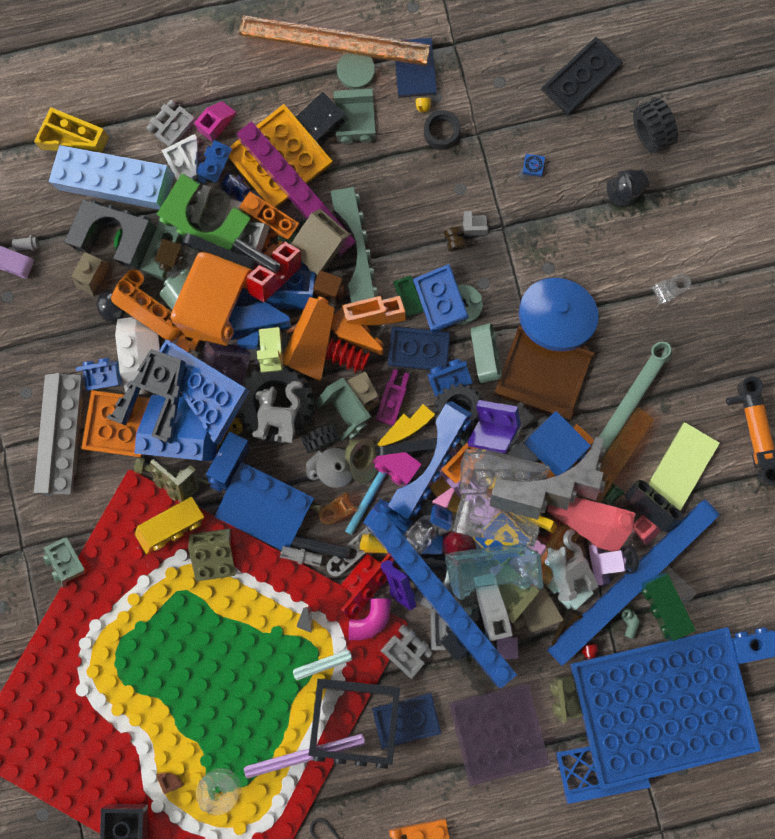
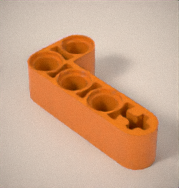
[111,269,181,341]

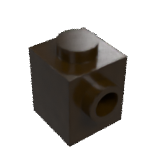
[154,239,185,273]

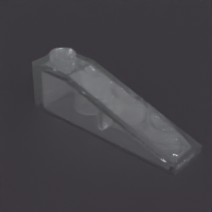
[460,449,550,495]
[453,487,540,547]

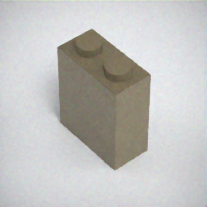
[291,209,350,275]

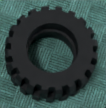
[238,365,315,443]

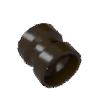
[444,226,467,252]

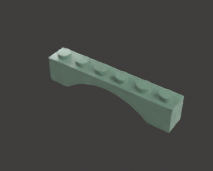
[331,187,378,303]

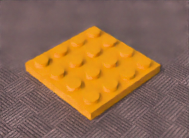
[228,104,333,208]

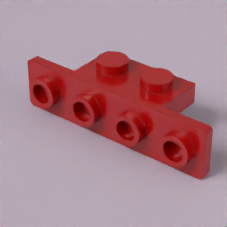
[341,553,399,619]

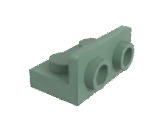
[42,537,85,588]

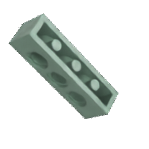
[140,204,192,281]

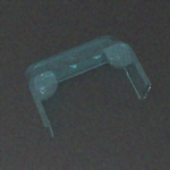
[445,544,543,600]

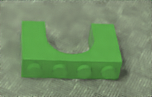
[156,173,251,250]

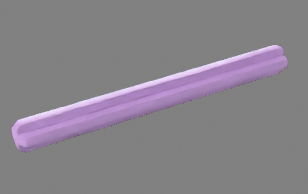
[244,734,365,778]

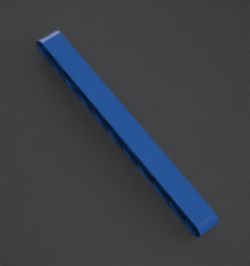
[547,499,720,666]

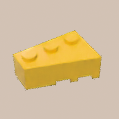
[34,107,109,153]

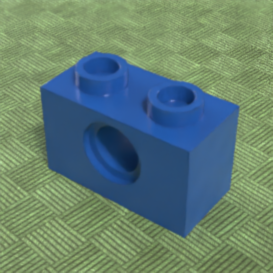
[731,627,775,664]

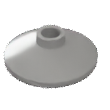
[316,448,353,488]

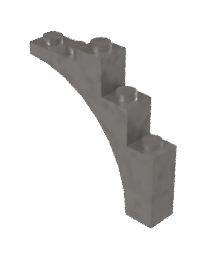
[489,437,605,520]

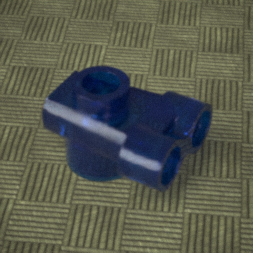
[220,172,251,203]

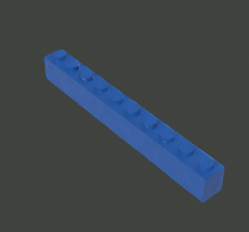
[366,511,517,688]

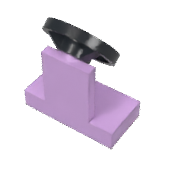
[588,544,639,585]

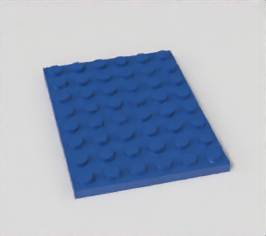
[570,627,761,790]

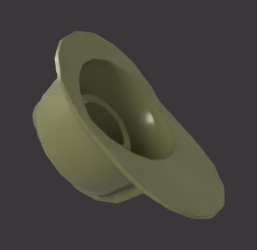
[345,438,377,483]

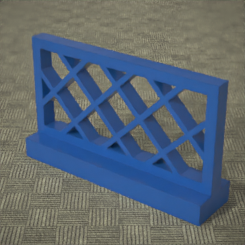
[556,746,650,804]

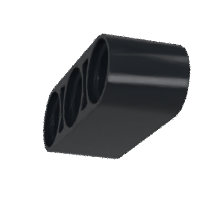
[625,480,683,533]

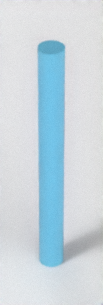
[345,472,387,535]

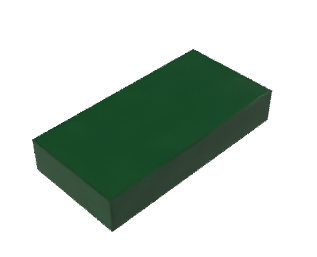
[393,275,424,319]

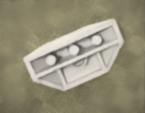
[115,317,160,395]

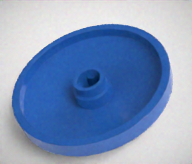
[519,278,598,351]

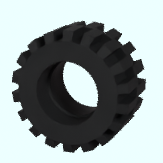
[633,98,678,154]
[434,384,483,439]

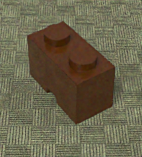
[313,270,346,306]

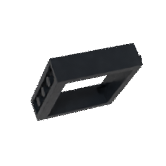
[308,679,400,769]

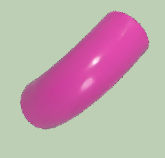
[349,599,391,640]

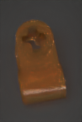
[319,492,358,526]

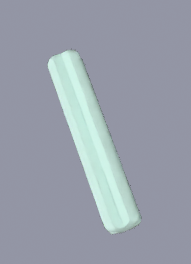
[293,650,352,680]

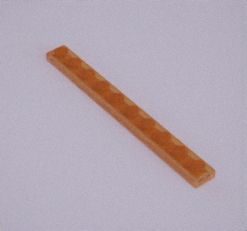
[239,15,430,66]
[529,407,654,585]

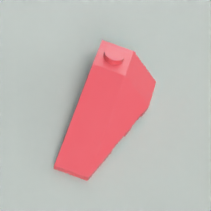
[547,497,635,552]

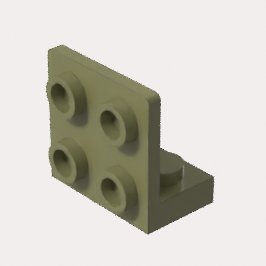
[150,459,200,503]
[188,529,236,581]
[495,565,540,623]
[550,675,582,723]

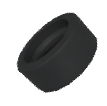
[424,110,460,150]

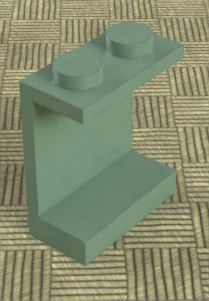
[334,88,376,144]
[315,378,371,441]

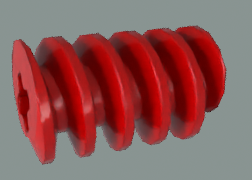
[325,338,370,373]

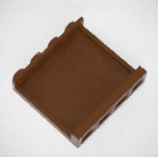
[493,326,594,422]

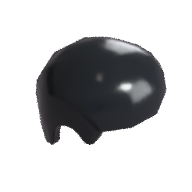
[96,289,125,322]

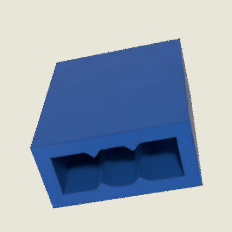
[524,411,591,476]
[206,432,250,492]

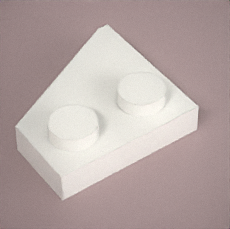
[162,134,197,180]

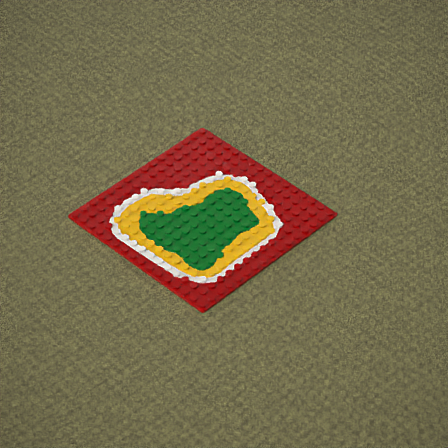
[0,470,407,839]

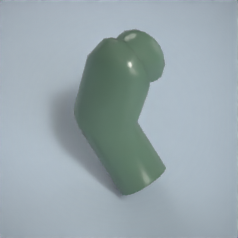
[622,608,640,639]

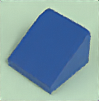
[237,331,260,350]
[422,534,443,555]

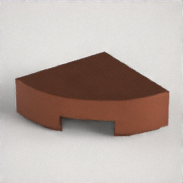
[156,772,185,794]

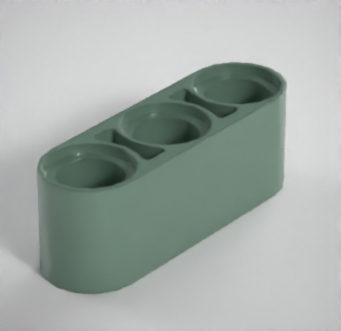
[471,323,502,383]

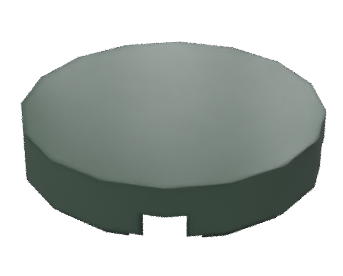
[337,51,375,89]

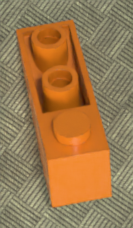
[239,192,299,240]
[330,308,384,355]

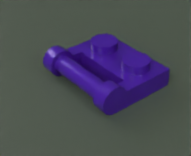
[381,560,417,611]

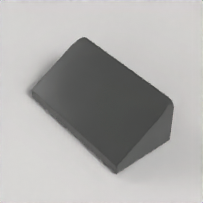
[297,607,314,633]

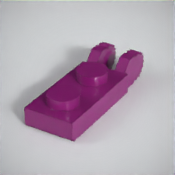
[375,369,410,426]

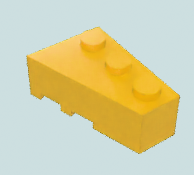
[135,497,204,555]

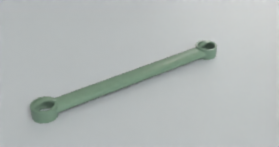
[576,341,673,496]

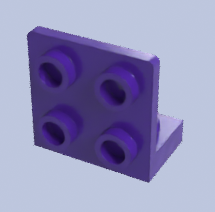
[467,400,521,453]

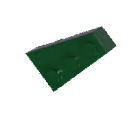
[641,573,696,642]

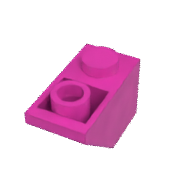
[194,101,237,142]
[372,452,421,486]

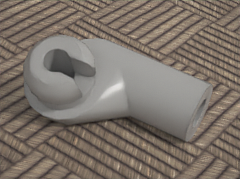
[306,451,322,481]

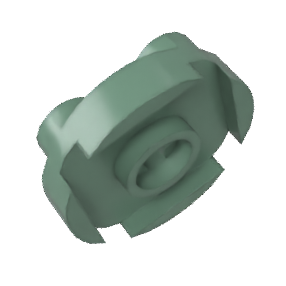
[456,285,483,325]

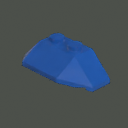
[228,302,292,340]

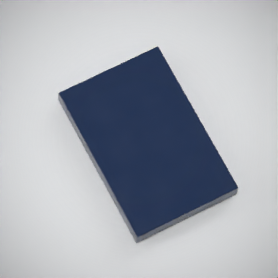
[393,37,436,98]
[388,326,450,371]
[372,693,441,749]

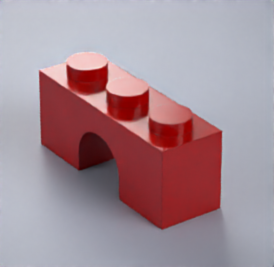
[247,242,301,302]

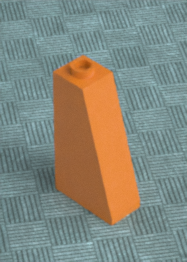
[283,296,334,381]

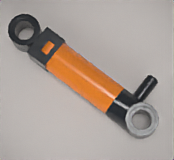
[726,376,775,486]

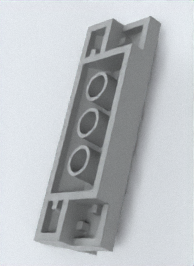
[34,373,83,495]

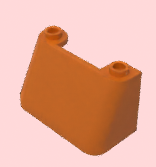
[171,252,253,346]

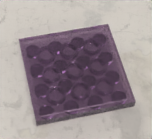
[449,683,550,786]

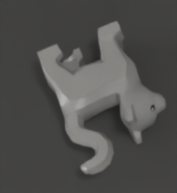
[253,381,303,444]
[545,529,598,601]

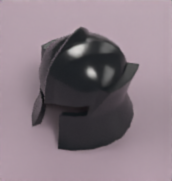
[607,169,650,207]

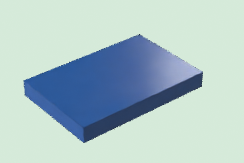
[413,264,469,333]

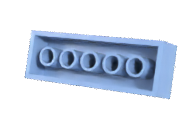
[49,145,175,210]

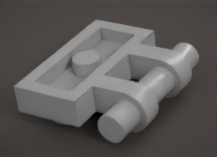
[146,100,196,147]
[380,625,433,679]

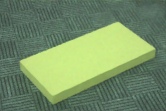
[648,422,719,511]

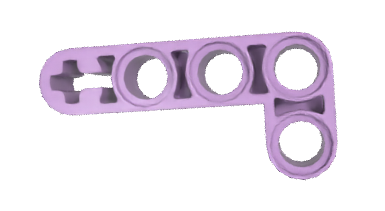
[0,246,34,279]

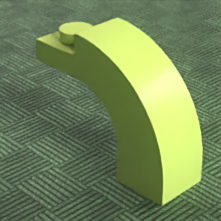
[257,327,283,373]

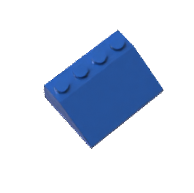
[135,395,217,461]
[215,462,314,550]

